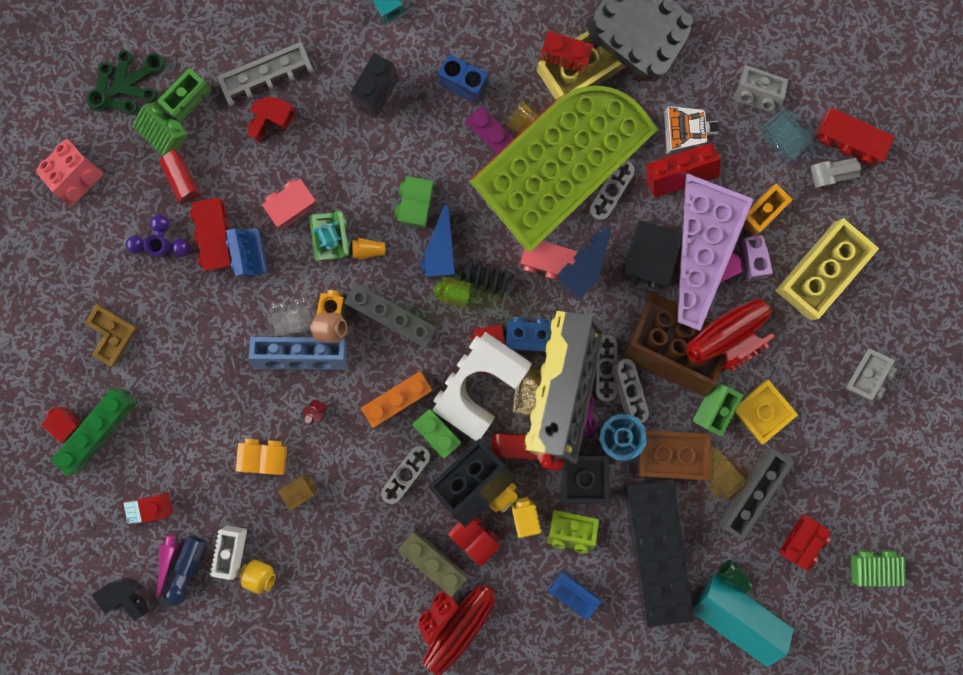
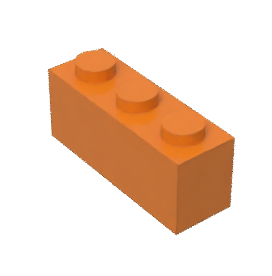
[361,371,434,428]

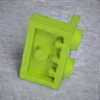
[547,510,599,554]

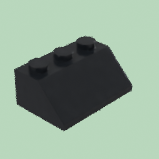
[428,439,517,527]

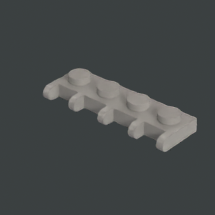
[217,42,314,107]

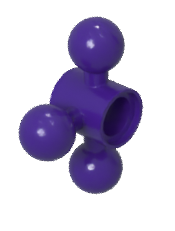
[126,214,190,258]

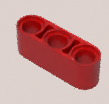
[491,433,539,460]

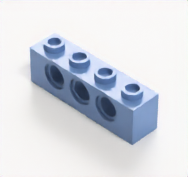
[249,337,347,370]

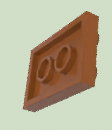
[638,430,711,480]

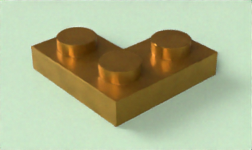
[84,304,138,367]

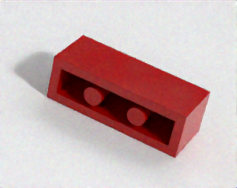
[813,108,895,166]
[646,143,721,198]
[190,197,232,273]

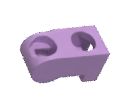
[741,235,773,282]

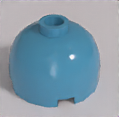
[599,414,647,461]

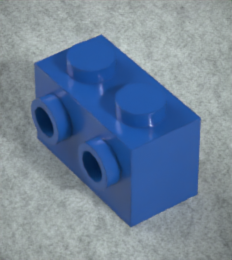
[506,317,552,352]

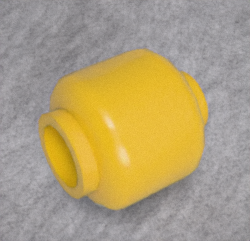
[488,483,518,513]
[239,560,276,594]

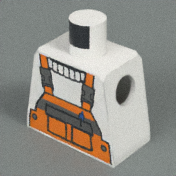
[664,106,719,155]

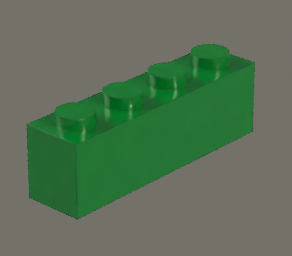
[51,388,137,476]

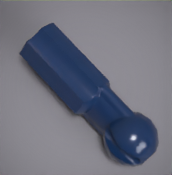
[163,535,208,606]

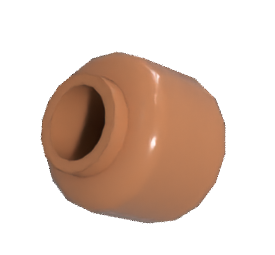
[310,313,347,343]

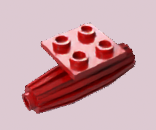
[687,299,775,373]
[418,585,496,675]

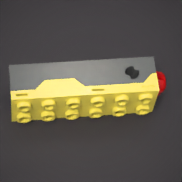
[525,311,605,471]

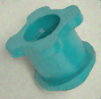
[311,221,342,250]

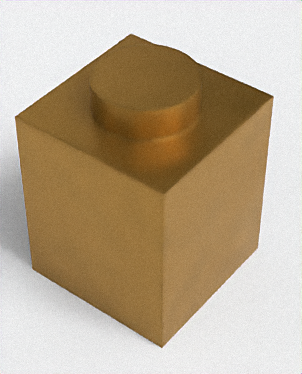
[278,474,317,511]

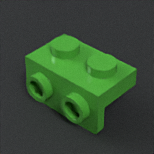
[309,210,350,262]

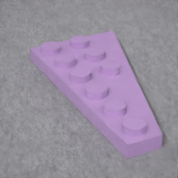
[677,174,754,331]

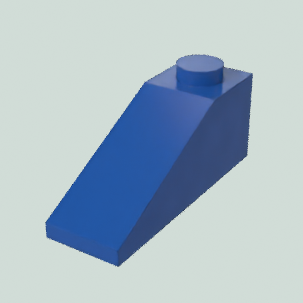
[421,205,455,279]

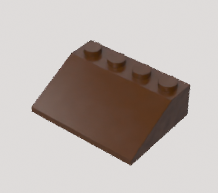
[622,292,725,397]

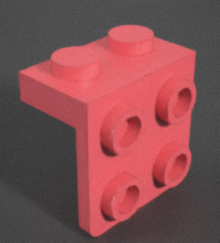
[36,139,104,206]

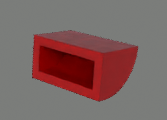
[159,149,201,205]

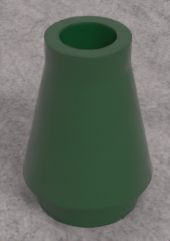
[718,560,753,593]

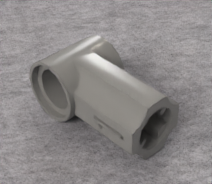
[810,158,861,189]

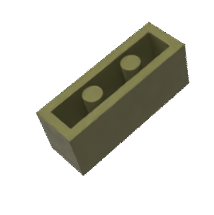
[398,529,467,597]

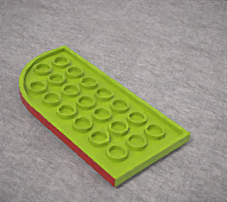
[469,86,658,252]

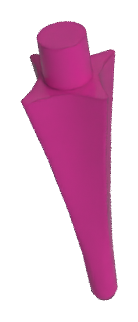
[156,534,179,597]

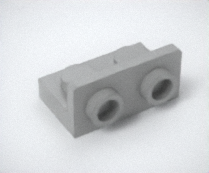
[733,65,788,113]
[846,348,898,405]

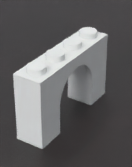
[432,332,532,441]

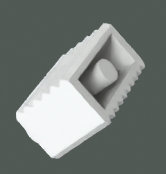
[210,525,247,580]

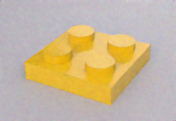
[734,379,798,444]

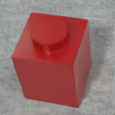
[41,407,83,444]

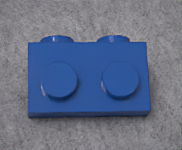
[226,228,268,277]

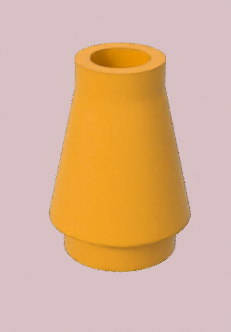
[352,238,385,261]

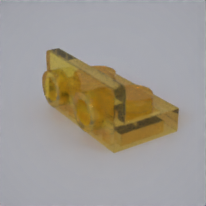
[512,368,542,415]

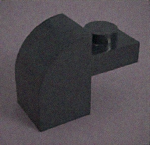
[92,578,149,622]

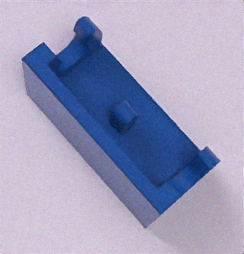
[547,570,601,620]

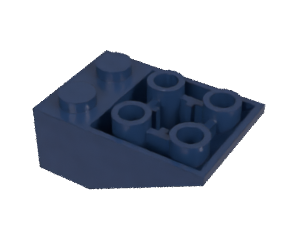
[556,225,612,302]

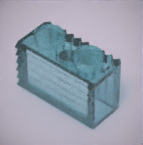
[758,108,814,164]

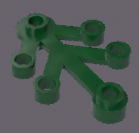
[86,50,166,115]

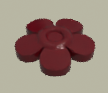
[302,399,327,425]

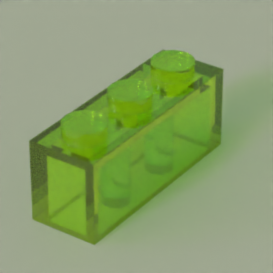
[434,276,472,311]

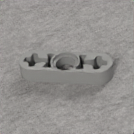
[589,160,635,221]
[595,335,617,402]
[612,359,649,423]
[381,445,431,504]

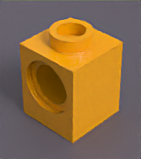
[316,290,346,317]

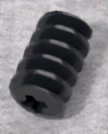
[459,258,510,298]

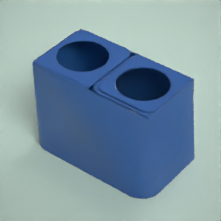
[438,54,490,103]

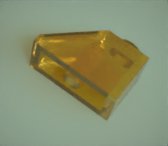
[706,445,747,501]

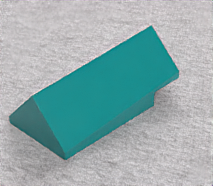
[692,573,794,667]

